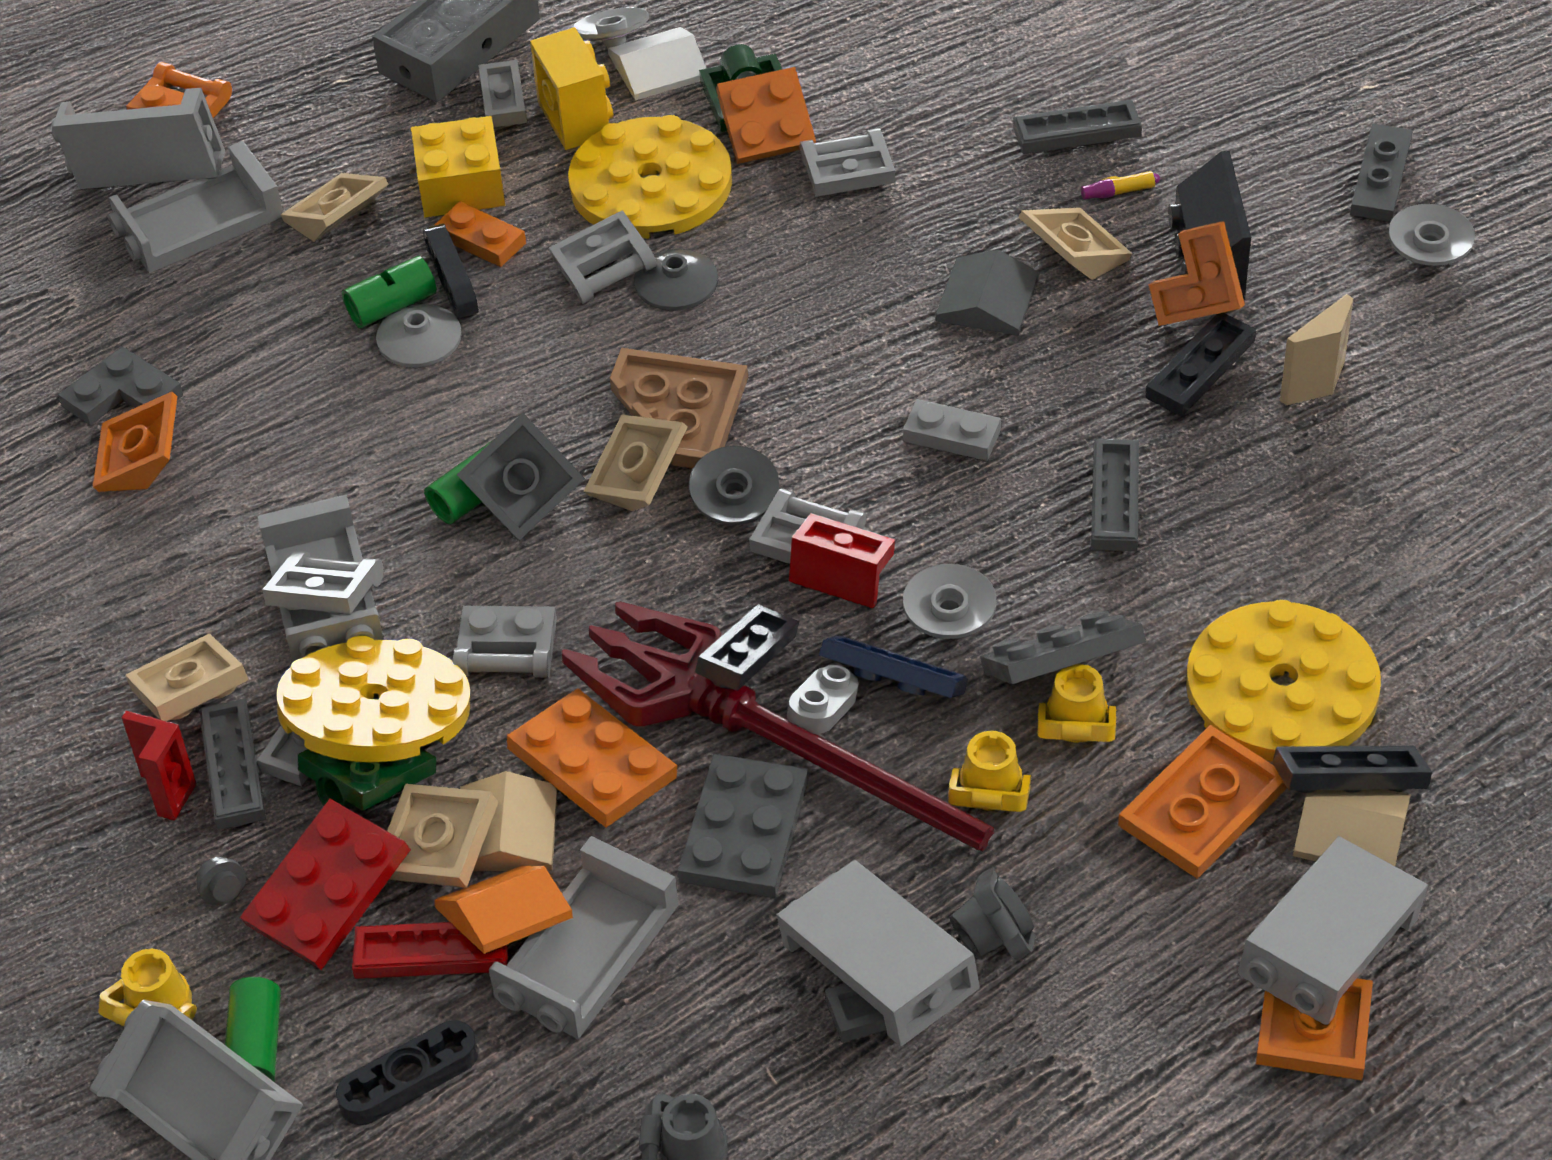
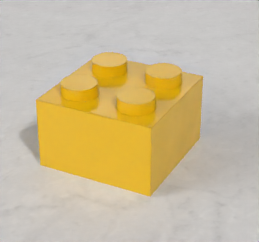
[530,27,614,150]
[411,116,506,218]

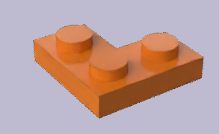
[1148,221,1245,326]

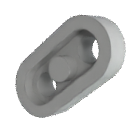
[787,665,859,734]

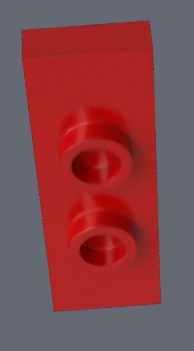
[352,922,508,979]

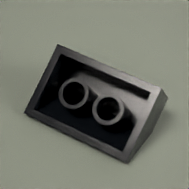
[1168,151,1251,300]

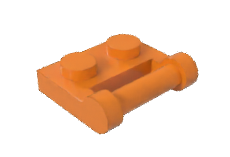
[126,62,232,118]

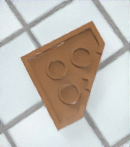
[610,348,748,468]

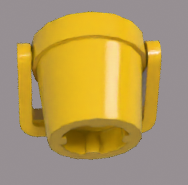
[1037,664,1116,743]
[948,731,1031,812]
[98,948,197,1027]

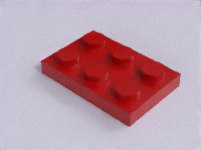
[240,799,411,970]

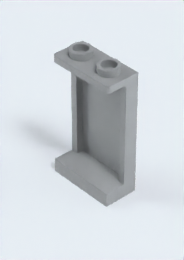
[51,88,225,189]
[107,141,283,273]
[257,495,384,662]
[489,836,679,1039]
[1238,836,1428,1025]
[776,859,980,1047]
[90,1000,303,1160]

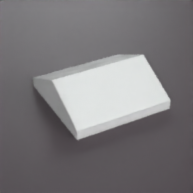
[608,27,706,101]

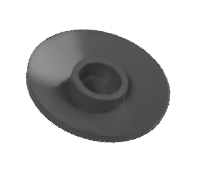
[634,249,718,311]
[689,446,779,525]

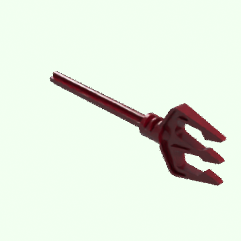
[562,601,994,852]

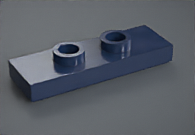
[819,635,969,698]

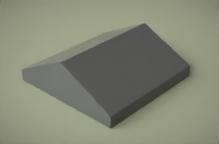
[935,249,1039,336]
[457,413,585,540]

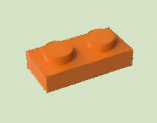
[434,201,526,267]

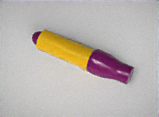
[1081,171,1160,200]

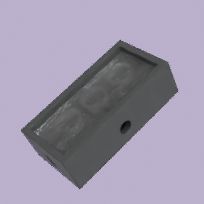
[372,0,540,102]

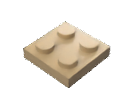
[125,633,249,721]
[387,784,498,888]

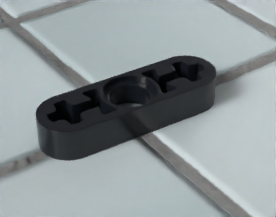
[423,223,479,319]
[336,1020,478,1125]

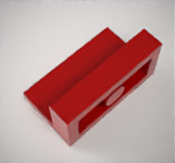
[789,513,895,608]
[122,711,197,821]

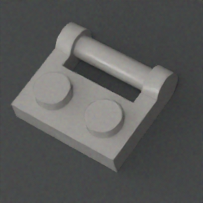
[800,128,896,197]
[549,210,657,304]
[749,488,866,564]
[262,551,384,615]
[453,605,557,678]

